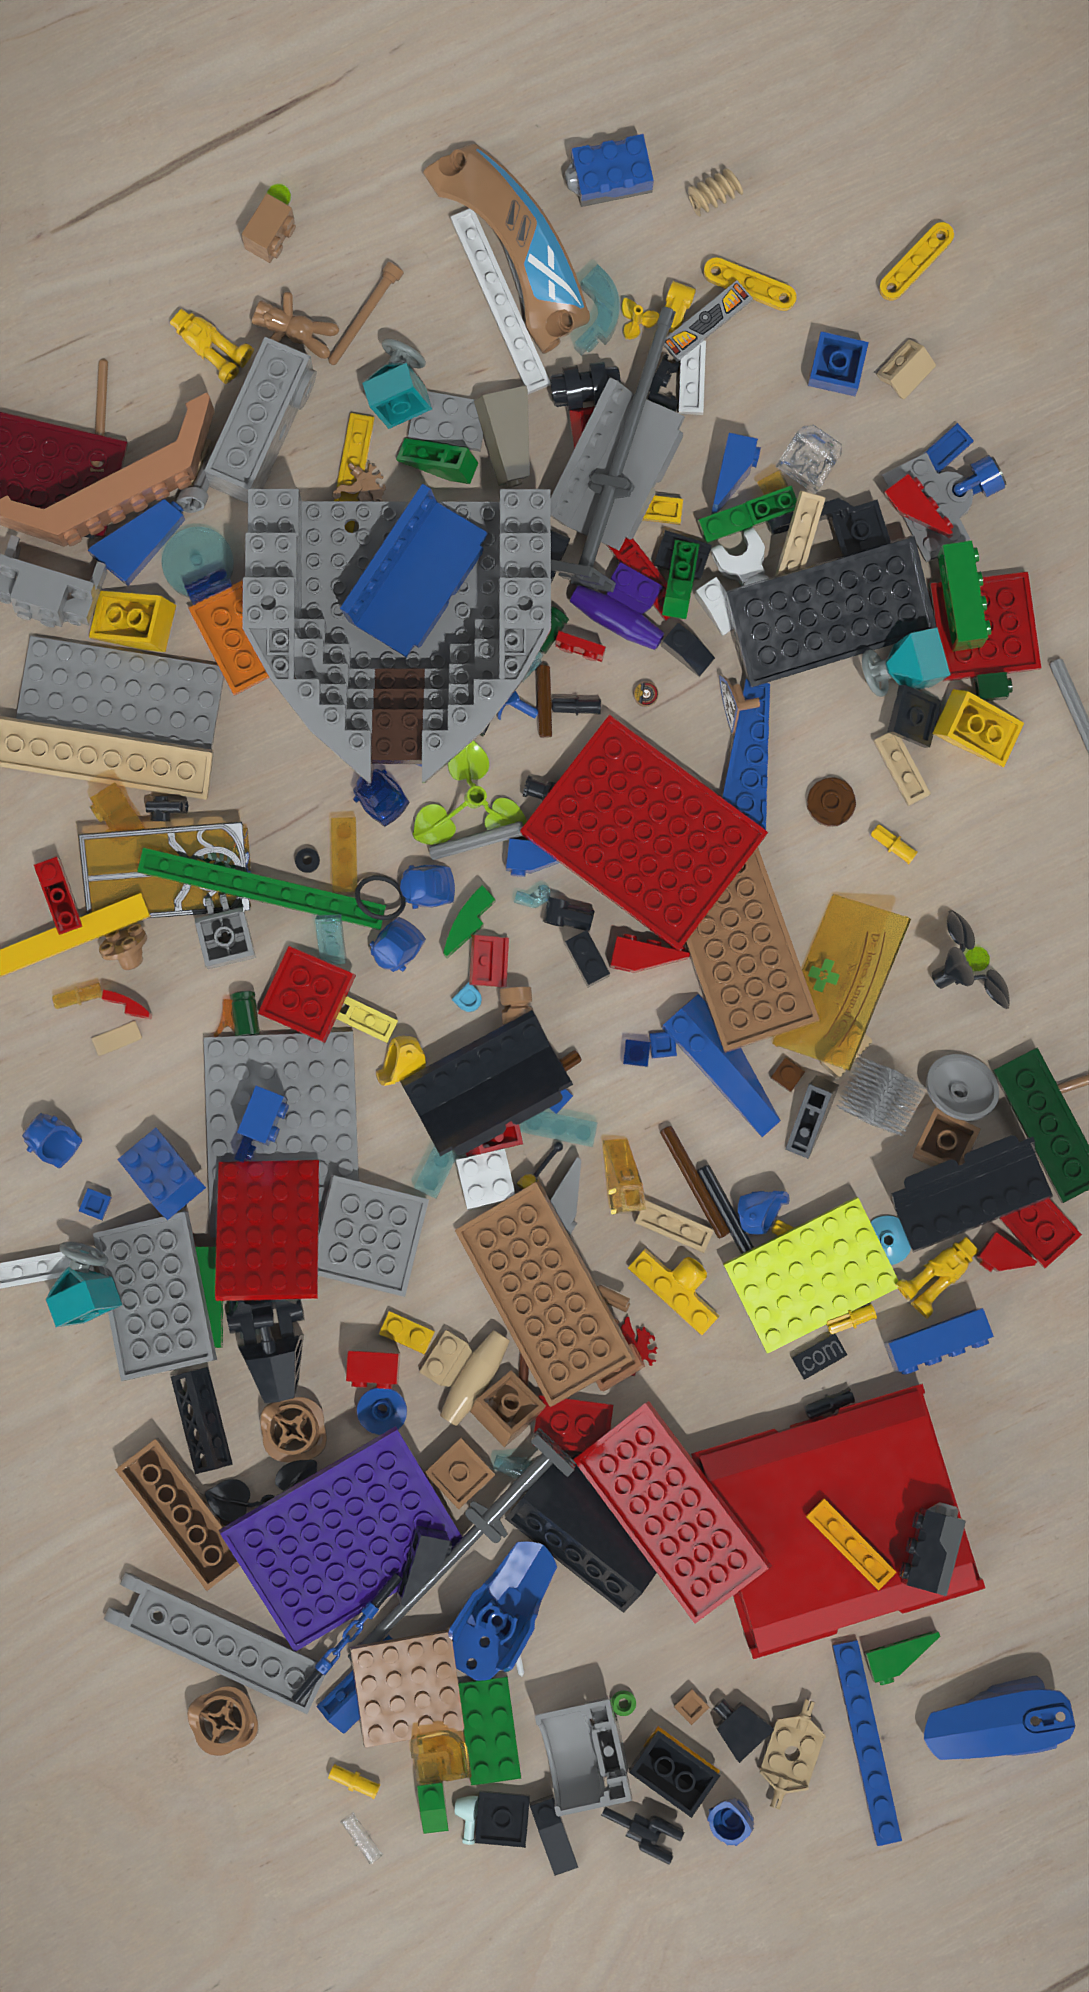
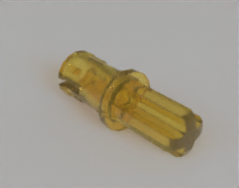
[52,982,102,1009]

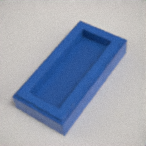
[925,423,974,474]

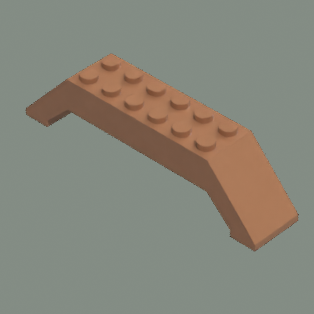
[0,392,214,547]

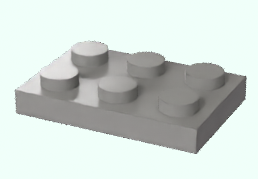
[408,391,484,452]

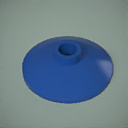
[357,1387,407,1435]

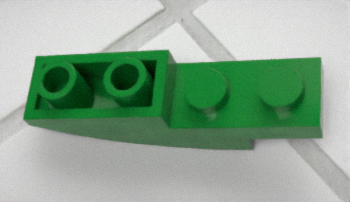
[698,485,797,543]

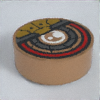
[634,682,659,707]

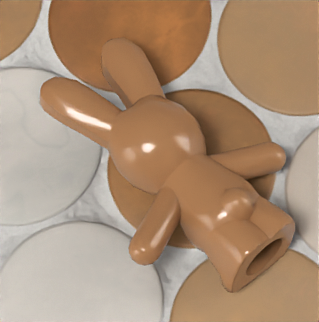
[252,292,339,359]

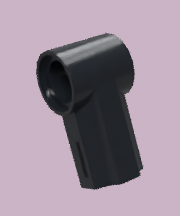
[542,897,595,932]

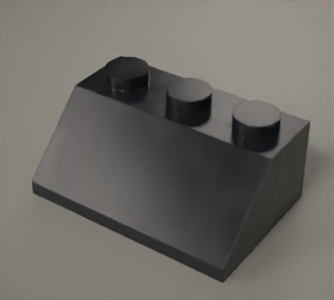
[628,1731,721,1818]

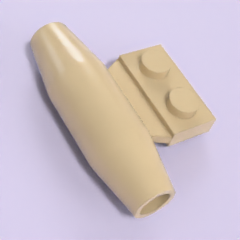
[420,1330,510,1426]

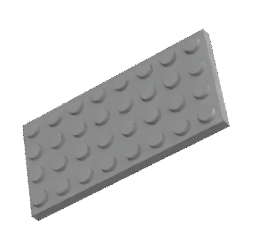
[16,636,224,750]

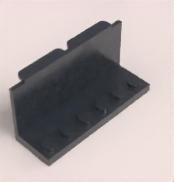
[400,1010,573,1157]
[891,1135,1053,1253]
[505,1454,657,1613]

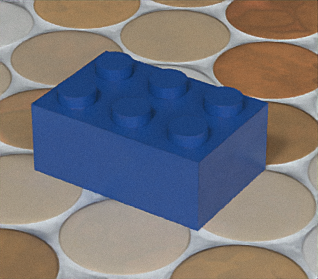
[117,1127,206,1220]

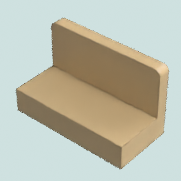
[876,339,936,399]

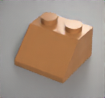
[470,1370,546,1448]

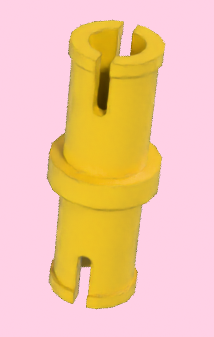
[328,1764,381,1799]

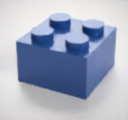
[808,331,869,397]
[237,1086,289,1146]

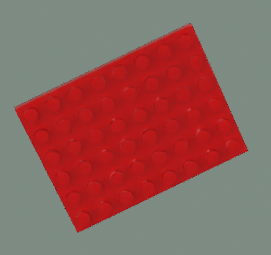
[520,715,768,951]

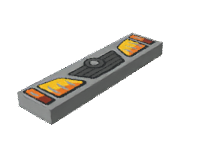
[664,280,753,362]

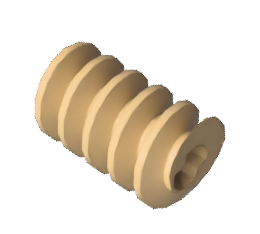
[688,168,743,217]

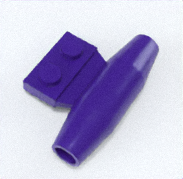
[570,562,665,650]

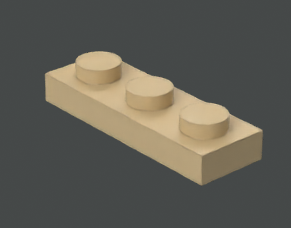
[874,733,931,806]
[635,1200,714,1253]

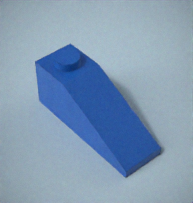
[506,838,559,877]

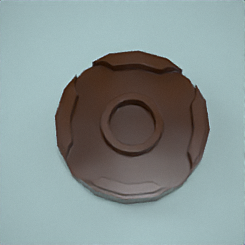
[807,777,856,827]

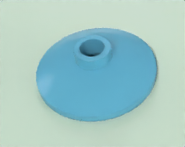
[870,1216,911,1265]

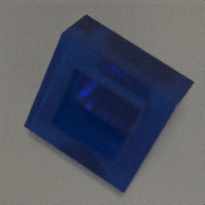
[623,1039,651,1068]
[234,1136,257,1163]

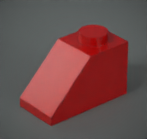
[466,1121,523,1157]
[976,1232,1037,1273]

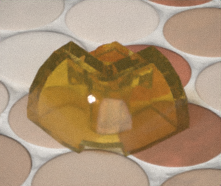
[410,1730,472,1785]

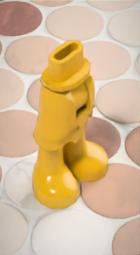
[170,309,254,384]
[895,1237,979,1319]

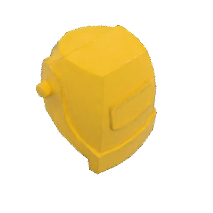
[376,1036,426,1086]

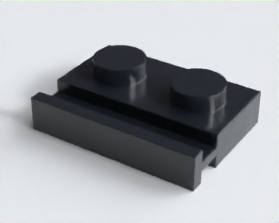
[654,530,712,580]

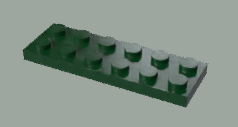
[992,1047,1089,1203]

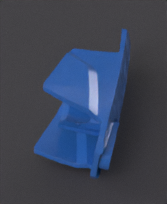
[448,1541,557,1681]
[924,1676,1076,1760]

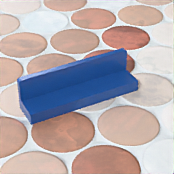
[316,1635,393,1734]

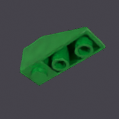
[662,540,699,619]

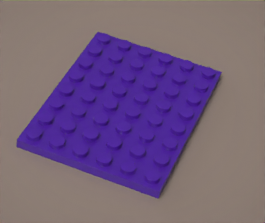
[219,1426,469,1652]

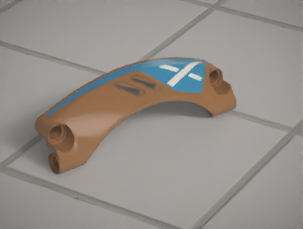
[423,144,590,354]

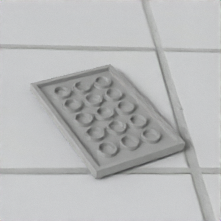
[93,1211,217,1381]

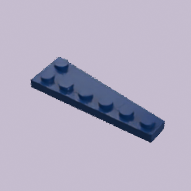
[722,679,770,830]

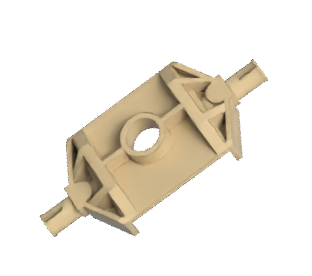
[759,1699,826,1810]

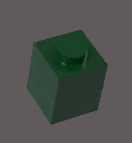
[974,672,1013,702]

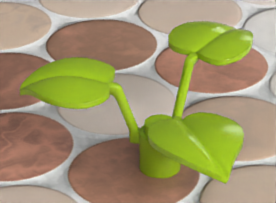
[413,740,527,845]

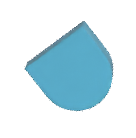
[452,982,482,1012]

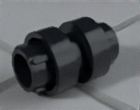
[550,362,621,411]

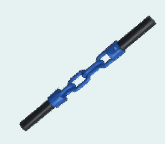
[291,1573,403,1704]

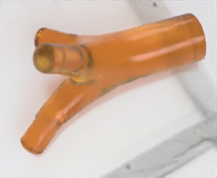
[213,999,235,1037]

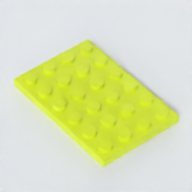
[723,1196,899,1354]

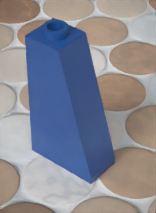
[88,499,185,586]

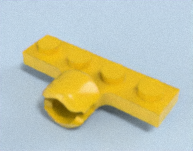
[628,1248,720,1335]

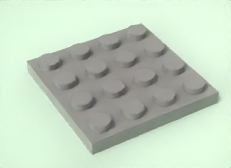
[318,1175,429,1297]

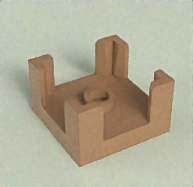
[424,1437,496,1510]

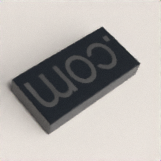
[791,1333,847,1380]

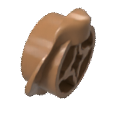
[260,1397,327,1462]
[187,1686,259,1756]

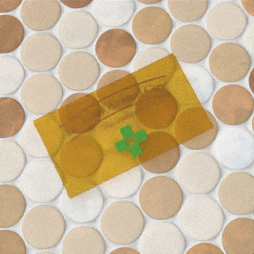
[772,894,911,1071]

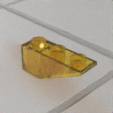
[603,1138,646,1215]

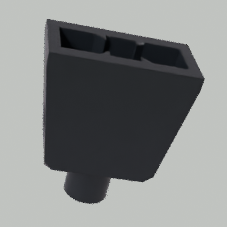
[713,1698,774,1763]

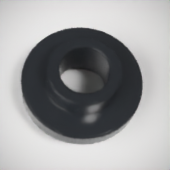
[295,848,320,873]

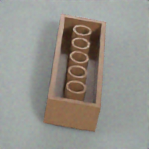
[115,1438,240,1591]

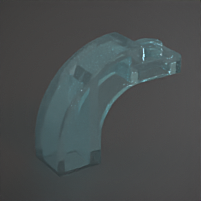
[574,264,620,356]

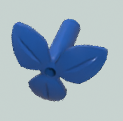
[497,691,538,720]

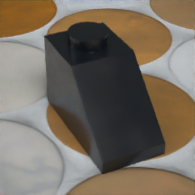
[661,623,715,677]

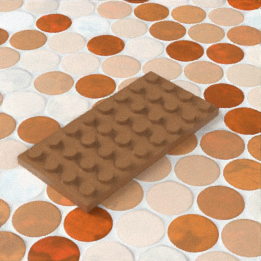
[686,848,819,1053]
[455,1181,636,1407]

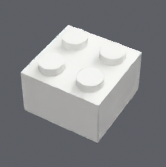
[456,1149,515,1210]

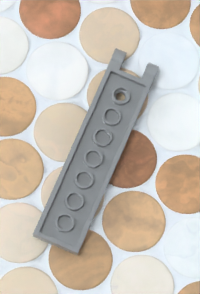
[104,1572,325,1714]

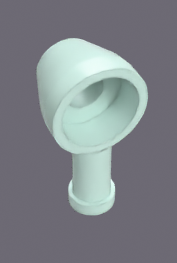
[455,1796,479,1845]

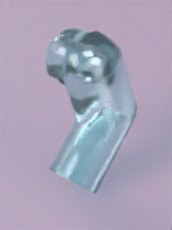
[514,885,551,908]

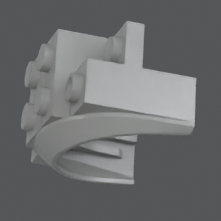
[0,535,108,628]

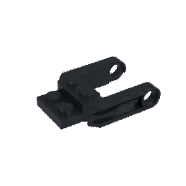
[768,498,891,556]

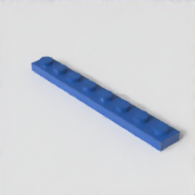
[832,1639,902,1846]

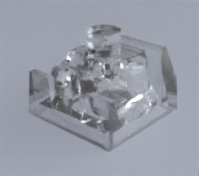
[776,424,842,494]

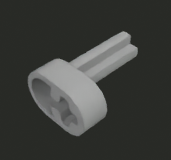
[176,460,209,513]

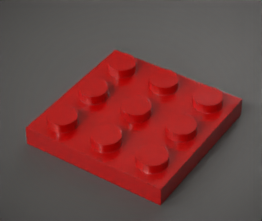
[258,946,356,1043]

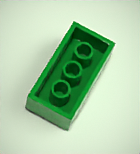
[937,541,991,651]

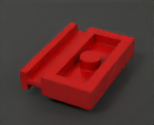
[555,631,606,662]
[469,935,509,988]

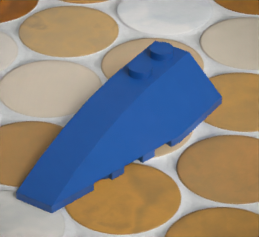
[661,994,781,1137]

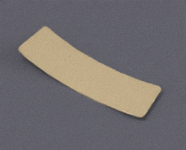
[92,1021,142,1056]

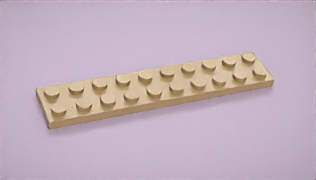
[0,716,214,800]

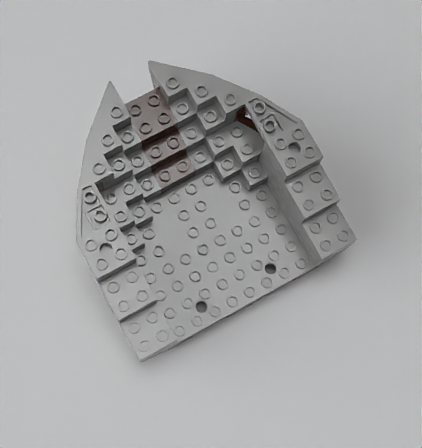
[243,489,551,783]

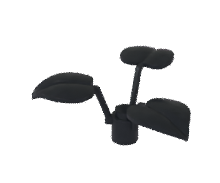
[932,910,1010,1009]
[205,1459,317,1522]

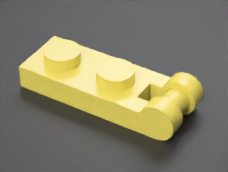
[336,997,398,1044]

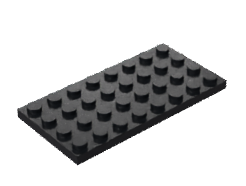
[725,535,936,687]

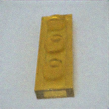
[331,817,358,893]

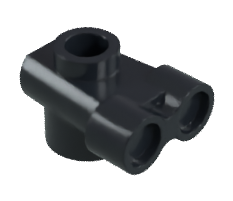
[146,796,189,821]

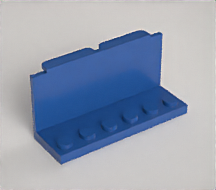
[340,484,488,658]

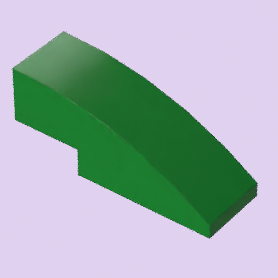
[443,885,496,959]

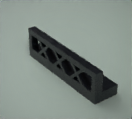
[171,1367,233,1474]

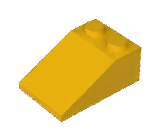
[89,591,176,652]
[932,689,1024,767]

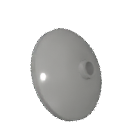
[926,1054,999,1121]

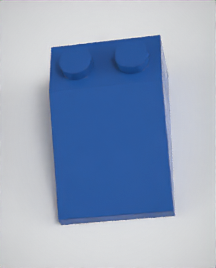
[711,433,761,515]

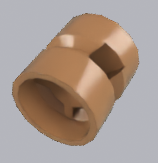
[500,987,533,1025]

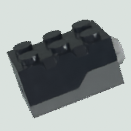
[899,1502,966,1596]

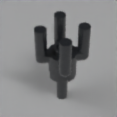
[601,1806,685,1865]

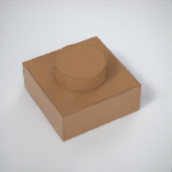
[674,1688,710,1725]

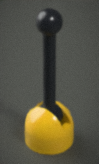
[517,1142,563,1190]

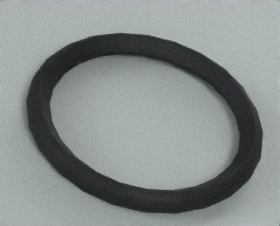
[355,875,406,920]

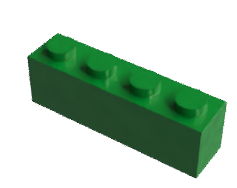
[195,1247,223,1348]

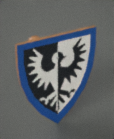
[719,674,760,735]

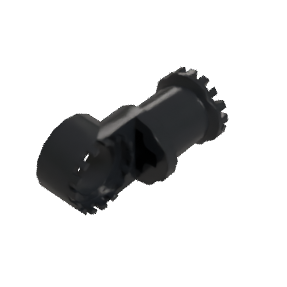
[522,775,556,801]

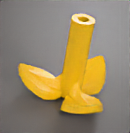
[621,298,660,340]

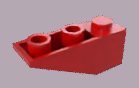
[885,474,954,538]
[34,857,83,935]
[610,934,690,973]

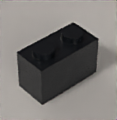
[565,930,610,988]

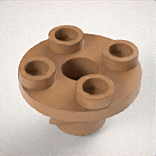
[99,924,147,970]

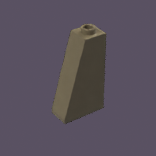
[474,385,530,488]

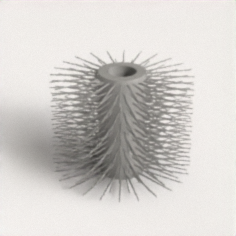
[837,1057,926,1137]

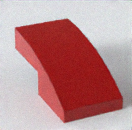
[102,989,152,1019]

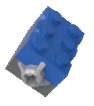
[565,134,654,207]

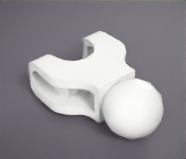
[711,528,769,586]

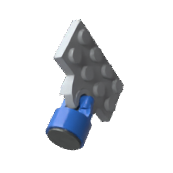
[882,452,1007,563]

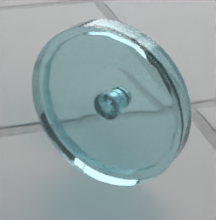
[162,527,234,599]

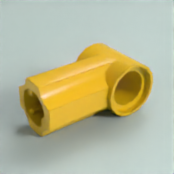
[665,281,696,333]

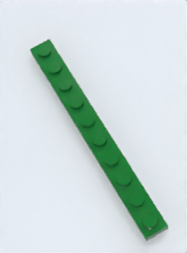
[137,848,386,930]

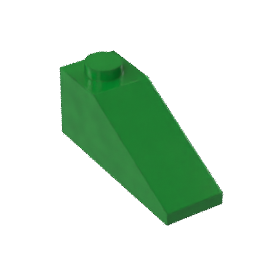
[396,438,479,484]
[864,1630,940,1685]

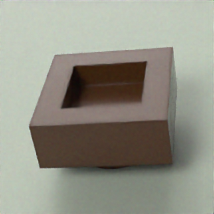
[771,1058,805,1093]

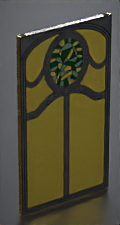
[78,821,251,918]

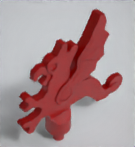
[621,1317,658,1376]

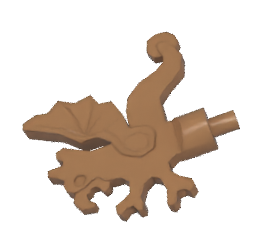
[332,463,386,502]

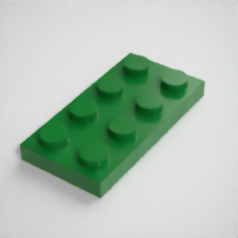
[458,1676,521,1786]

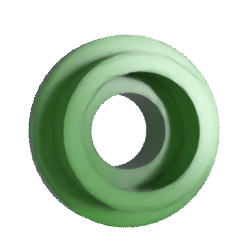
[611,1690,636,1716]

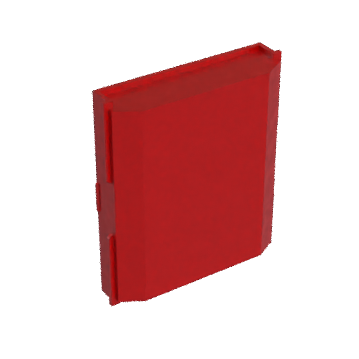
[691,1383,986,1660]

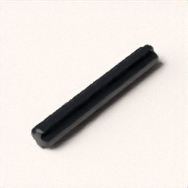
[697,1165,754,1254]

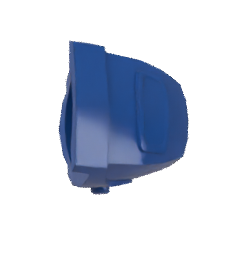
[400,865,455,909]
[369,917,426,972]
[22,1113,82,1168]
[737,1191,790,1234]
[707,1798,754,1846]

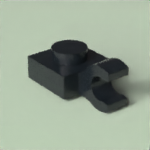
[649,354,681,395]

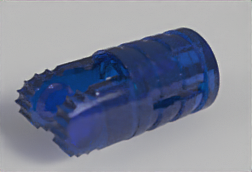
[184,568,233,606]

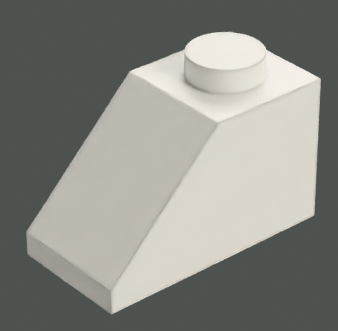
[695,577,734,636]

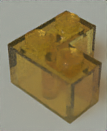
[89,782,146,846]

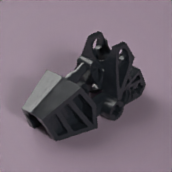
[226,1299,305,1403]

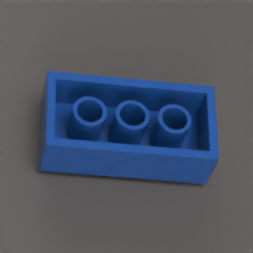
[884,1308,994,1375]

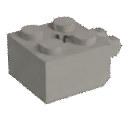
[195,893,256,970]

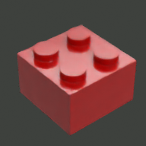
[346,1351,400,1389]

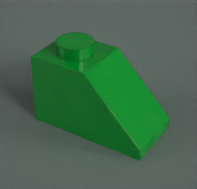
[417,1779,449,1834]

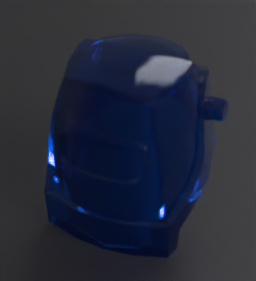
[353,769,410,827]

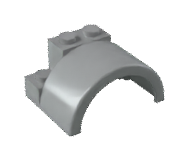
[535,1697,633,1816]

